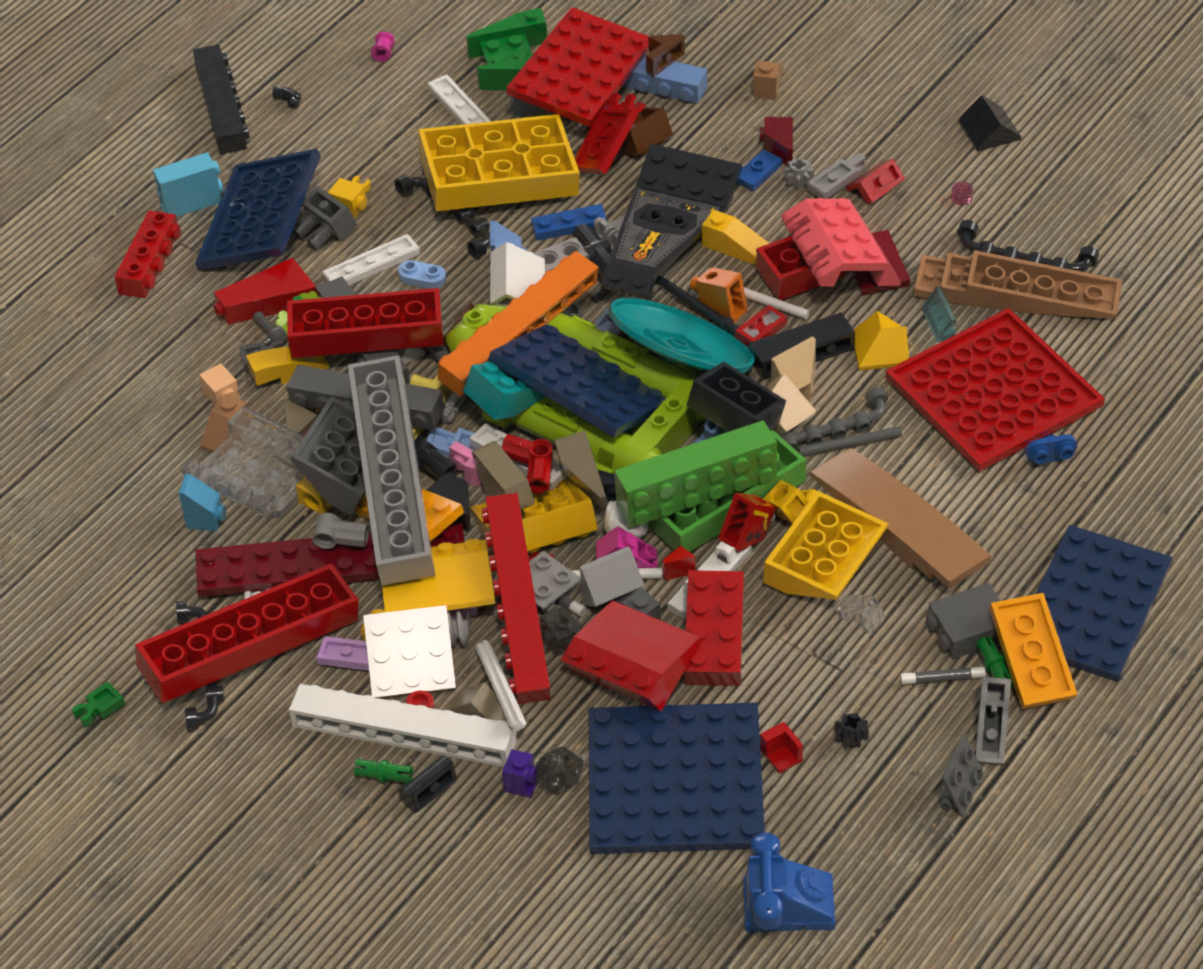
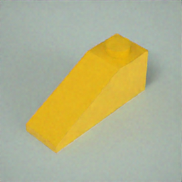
[702,210,769,265]

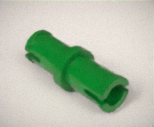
[976,636,1014,688]
[354,758,414,784]

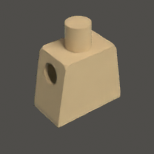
[766,374,816,436]

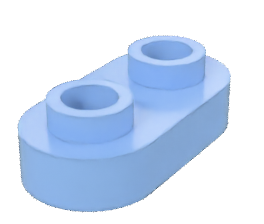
[398,260,446,289]

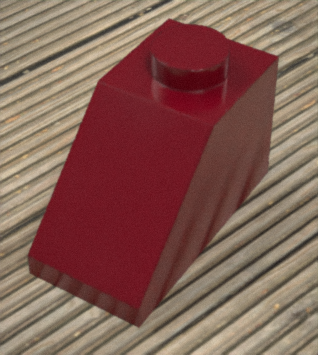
[760,117,793,167]

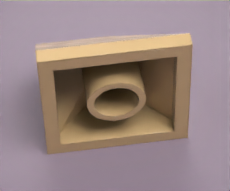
[771,336,816,401]

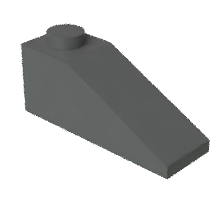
[975,677,1011,765]

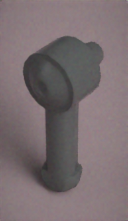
[253,311,288,346]

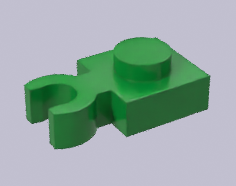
[72,681,125,727]

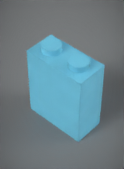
[153,152,224,217]

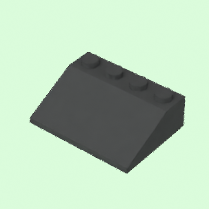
[290,396,366,516]

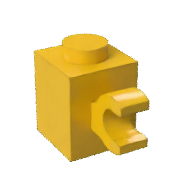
[328,175,371,219]

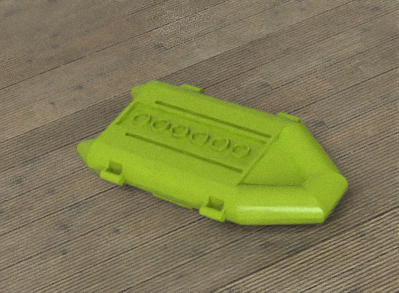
[445,304,707,475]

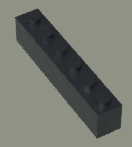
[192,44,250,155]

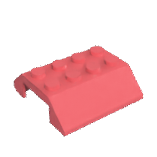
[781,198,901,287]

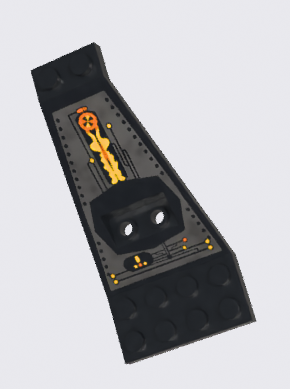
[601,143,743,299]

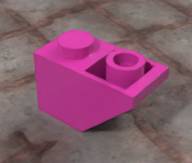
[596,526,658,568]

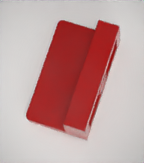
[846,158,905,205]

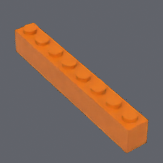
[438,251,599,397]

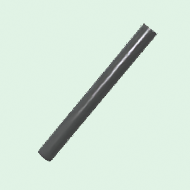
[798,426,902,456]

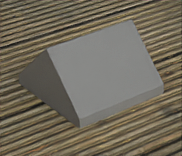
[580,546,645,606]

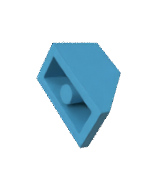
[179,474,226,531]

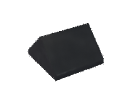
[958,95,1021,152]

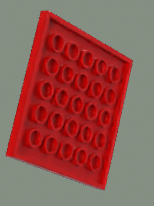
[885,308,1105,472]

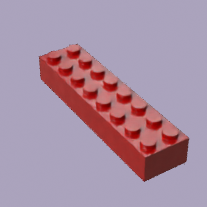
[135,563,359,703]

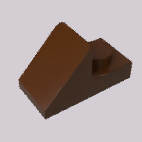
[646,34,685,77]

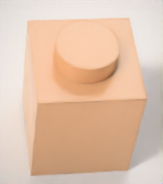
[199,363,240,405]

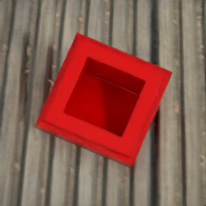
[662,546,696,580]

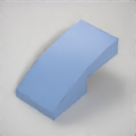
[427,427,475,457]

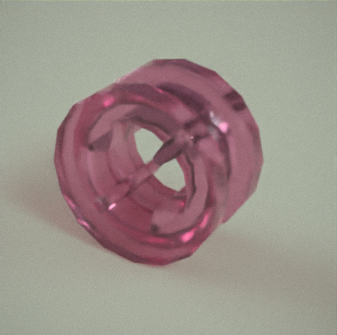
[951,182,973,205]

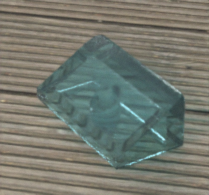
[922,287,956,342]

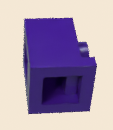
[502,749,541,798]

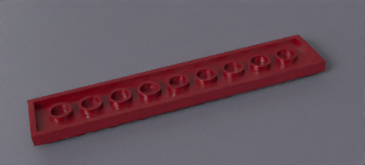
[195,524,465,597]

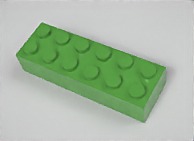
[614,420,777,528]
[648,429,806,552]

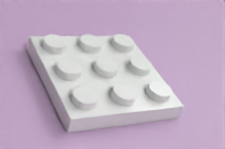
[363,605,456,698]

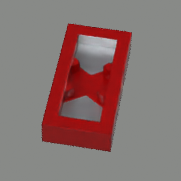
[735,305,788,346]

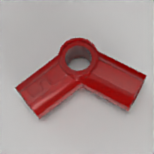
[501,434,553,494]

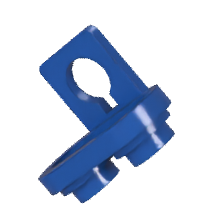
[1025,434,1078,464]

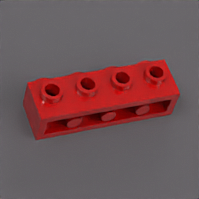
[114,210,181,299]

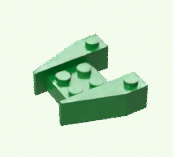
[466,8,547,90]

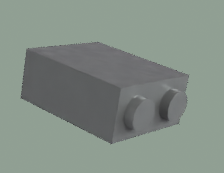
[926,582,1000,660]

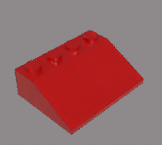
[561,600,702,711]

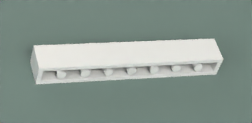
[289,684,517,767]

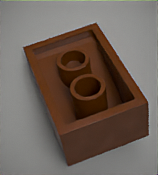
[587,105,673,156]

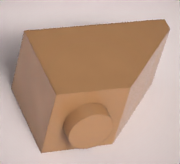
[753,61,784,100]
[200,394,251,457]

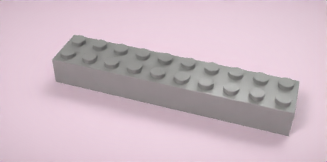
[348,355,436,585]

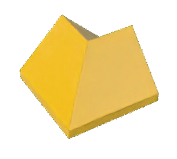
[853,311,909,370]

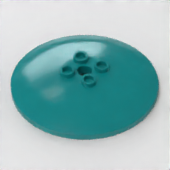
[608,298,755,373]

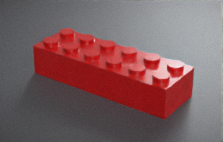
[287,288,444,358]

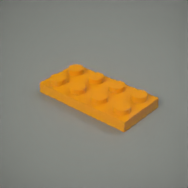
[355,489,464,542]
[989,593,1078,709]

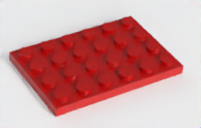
[506,7,649,127]

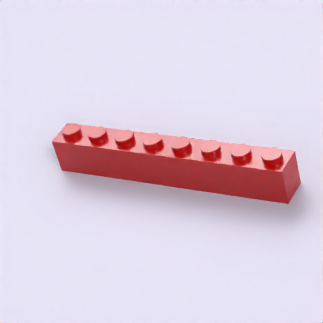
[481,492,551,704]

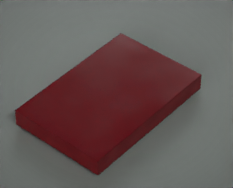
[852,230,910,295]

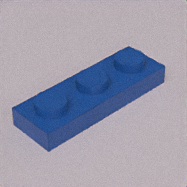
[531,204,607,241]

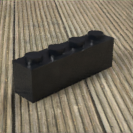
[749,312,855,381]

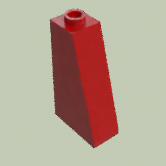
[213,258,317,325]

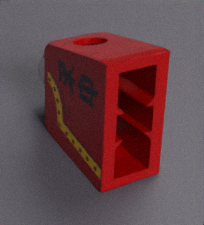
[718,493,776,551]

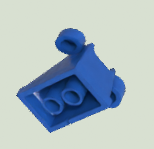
[744,832,835,932]

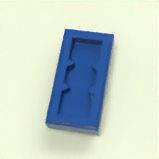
[738,150,782,191]

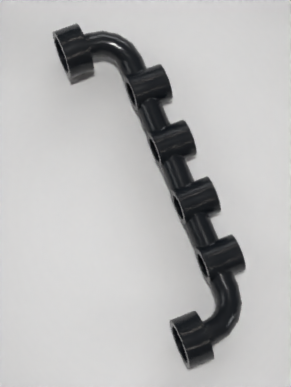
[394,175,490,259]
[957,220,1099,272]
[176,601,224,730]

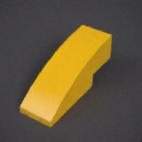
[246,347,329,386]

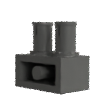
[292,186,357,250]

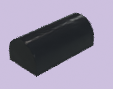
[398,755,457,814]

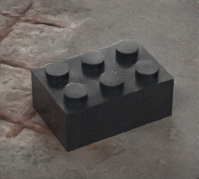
[686,361,786,432]

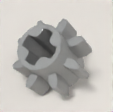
[784,158,814,188]

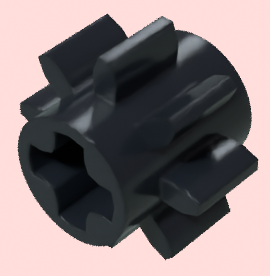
[834,713,869,748]

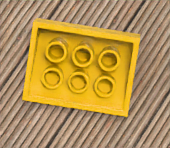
[470,477,598,555]
[763,491,889,600]
[382,539,495,613]

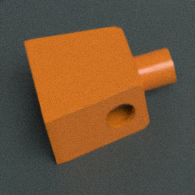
[690,267,748,323]

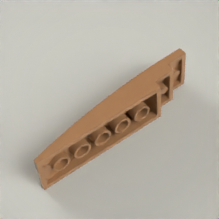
[913,250,1122,318]
[810,447,991,588]

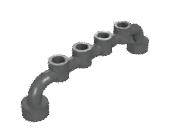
[780,387,888,450]

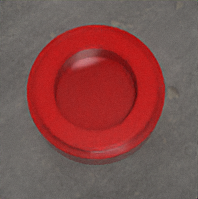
[406,690,434,709]

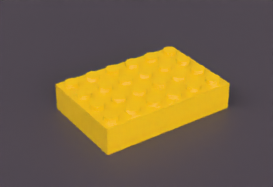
[418,114,579,211]

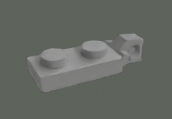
[807,153,866,199]

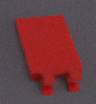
[575,93,646,175]

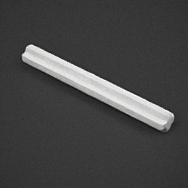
[475,640,526,732]

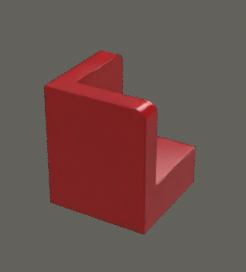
[760,722,803,773]

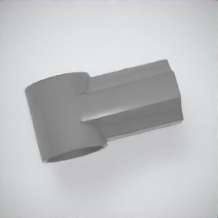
[312,513,369,549]

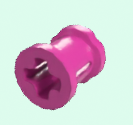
[371,32,395,62]

